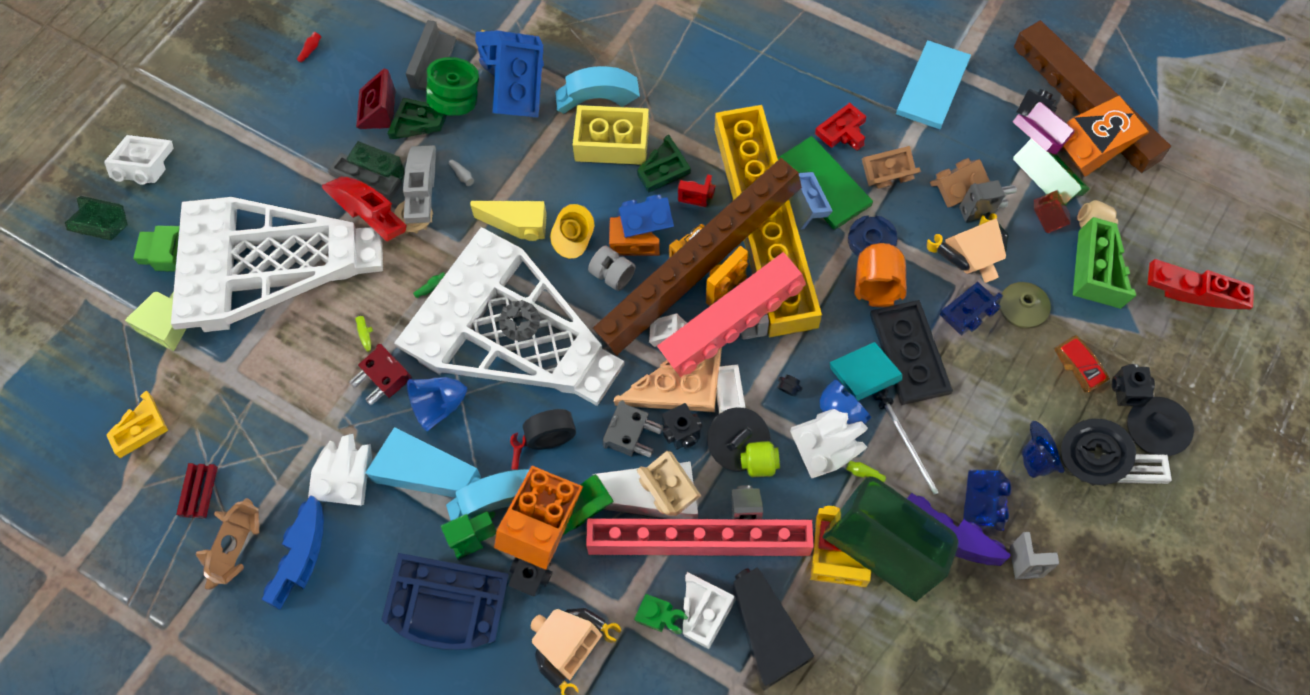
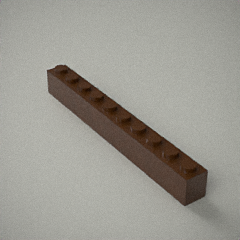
[593,158,802,356]

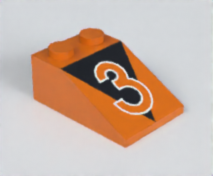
[1062,96,1149,177]

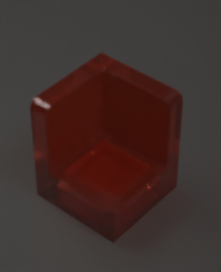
[1034,190,1070,233]

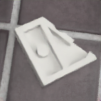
[683,572,736,649]

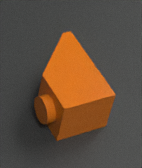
[609,216,660,256]

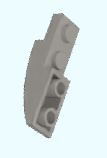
[403,145,436,224]

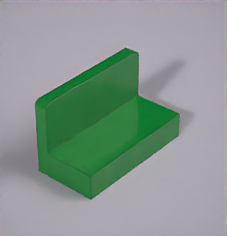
[563,474,614,535]

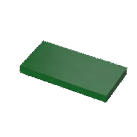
[777,136,873,230]

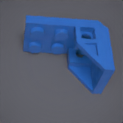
[475,31,543,117]

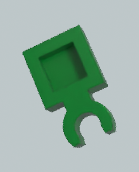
[634,594,688,634]

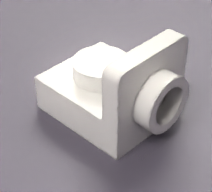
[649,314,687,347]

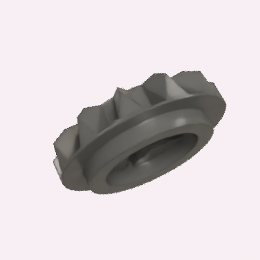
[499,300,540,341]

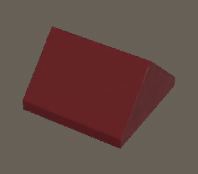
[356,68,396,129]

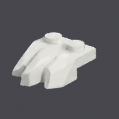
[790,409,868,478]
[308,434,373,505]

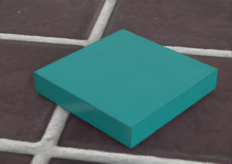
[830,342,902,401]

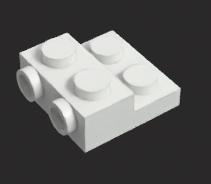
[104,135,174,185]

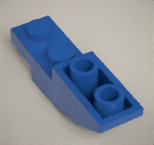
[262,495,324,610]

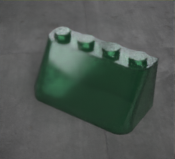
[823,477,959,602]

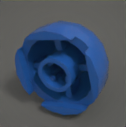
[819,379,872,425]

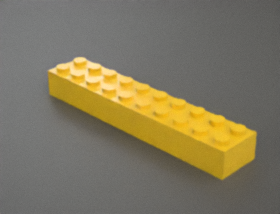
[715,105,822,338]

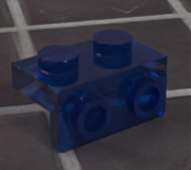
[940,282,1003,336]
[963,470,1012,531]

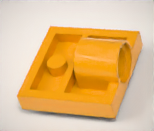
[706,246,748,306]

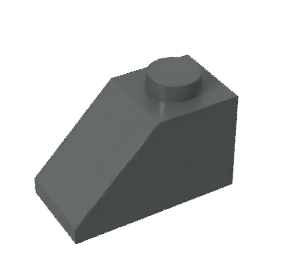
[731,485,763,520]

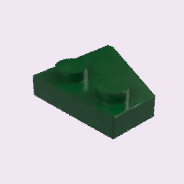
[387,97,447,139]
[637,135,691,193]

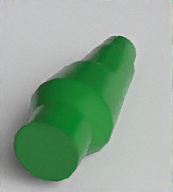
[413,272,445,298]

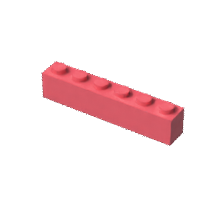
[657,252,806,378]

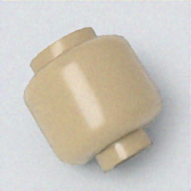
[1077,200,1118,228]

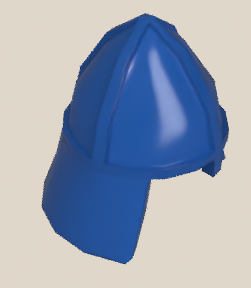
[407,377,468,431]

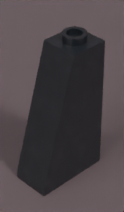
[732,567,814,691]

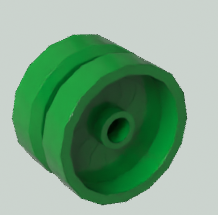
[426,57,479,116]

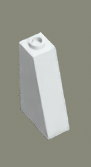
[593,462,698,519]

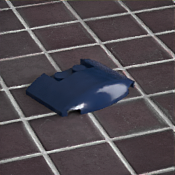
[381,553,509,650]

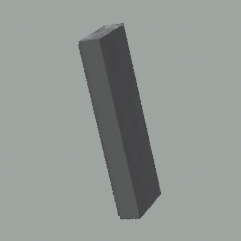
[328,153,402,201]

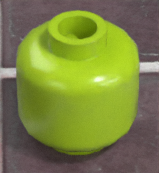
[741,441,780,478]

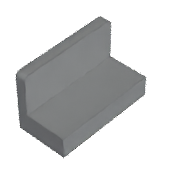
[1010,532,1059,579]

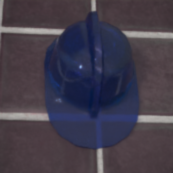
[1021,421,1064,478]

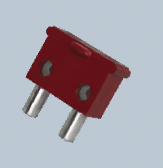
[350,344,412,405]

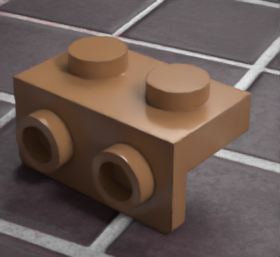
[862,146,921,189]
[930,158,990,207]

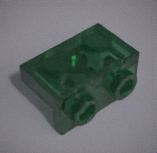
[347,141,405,180]
[65,195,128,241]

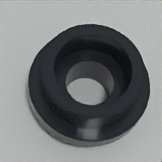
[777,374,803,397]

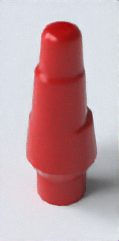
[297,32,322,63]

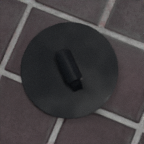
[1127,396,1194,456]
[707,407,770,471]

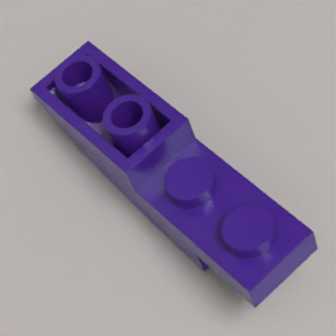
[901,493,1011,566]

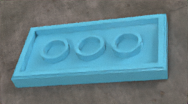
[896,40,971,129]

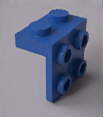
[617,195,674,238]

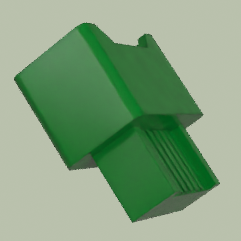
[441,511,497,560]

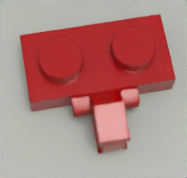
[815,103,866,151]

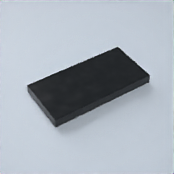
[870,300,953,405]

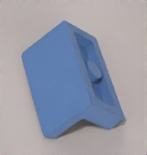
[789,172,832,229]

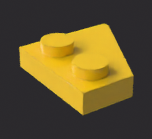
[107,391,168,458]

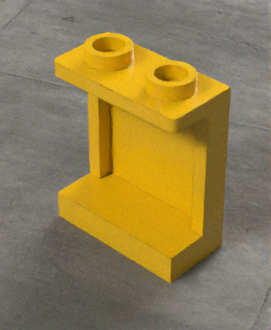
[810,506,874,587]

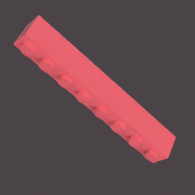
[586,519,813,556]

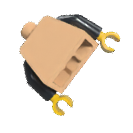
[927,213,1009,283]
[531,608,621,695]

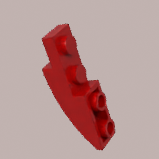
[322,176,407,242]
[1147,259,1254,310]

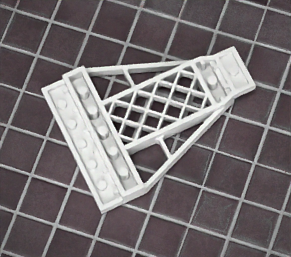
[171,197,383,332]
[394,227,624,406]

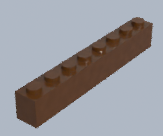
[1014,20,1172,173]

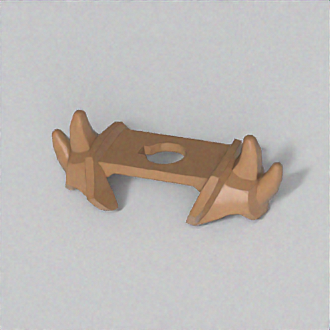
[196,498,259,590]

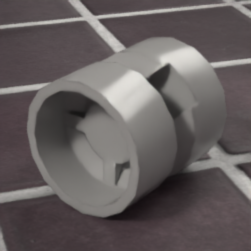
[588,245,636,291]

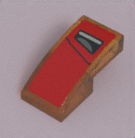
[1054,335,1110,392]

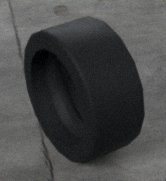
[523,409,576,450]

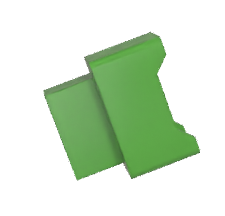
[133,226,180,271]

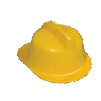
[550,204,594,259]

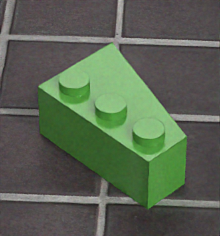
[1073,217,1136,309]

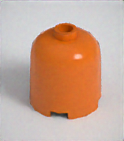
[854,243,907,307]

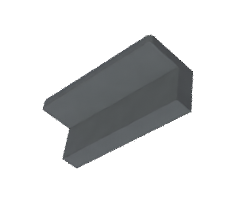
[406,20,457,91]

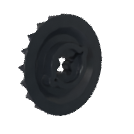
[1061,418,1136,487]

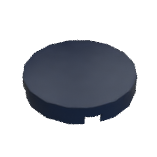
[847,215,898,257]

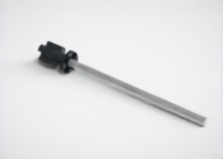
[872,388,938,495]

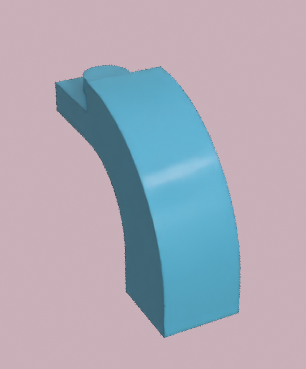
[555,66,640,114]
[446,470,529,521]

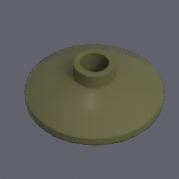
[999,282,1051,328]

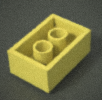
[573,105,649,165]

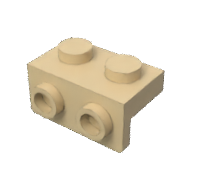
[636,451,701,516]

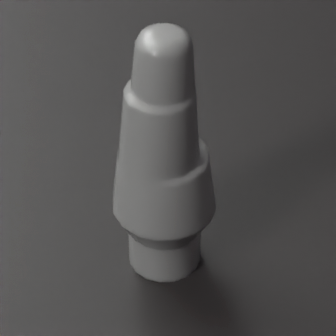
[449,160,474,186]

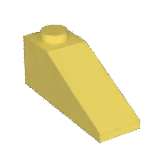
[470,201,547,241]

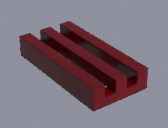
[176,463,218,519]

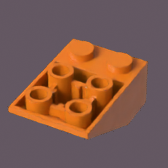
[494,466,583,570]

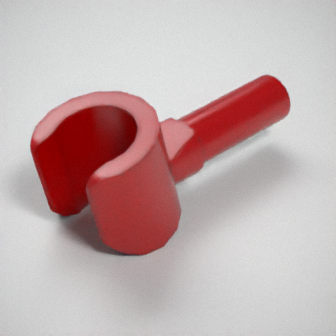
[510,432,527,470]

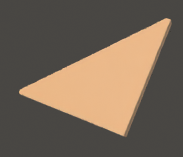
[614,347,722,412]

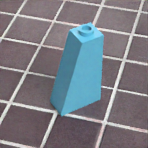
[365,427,481,498]

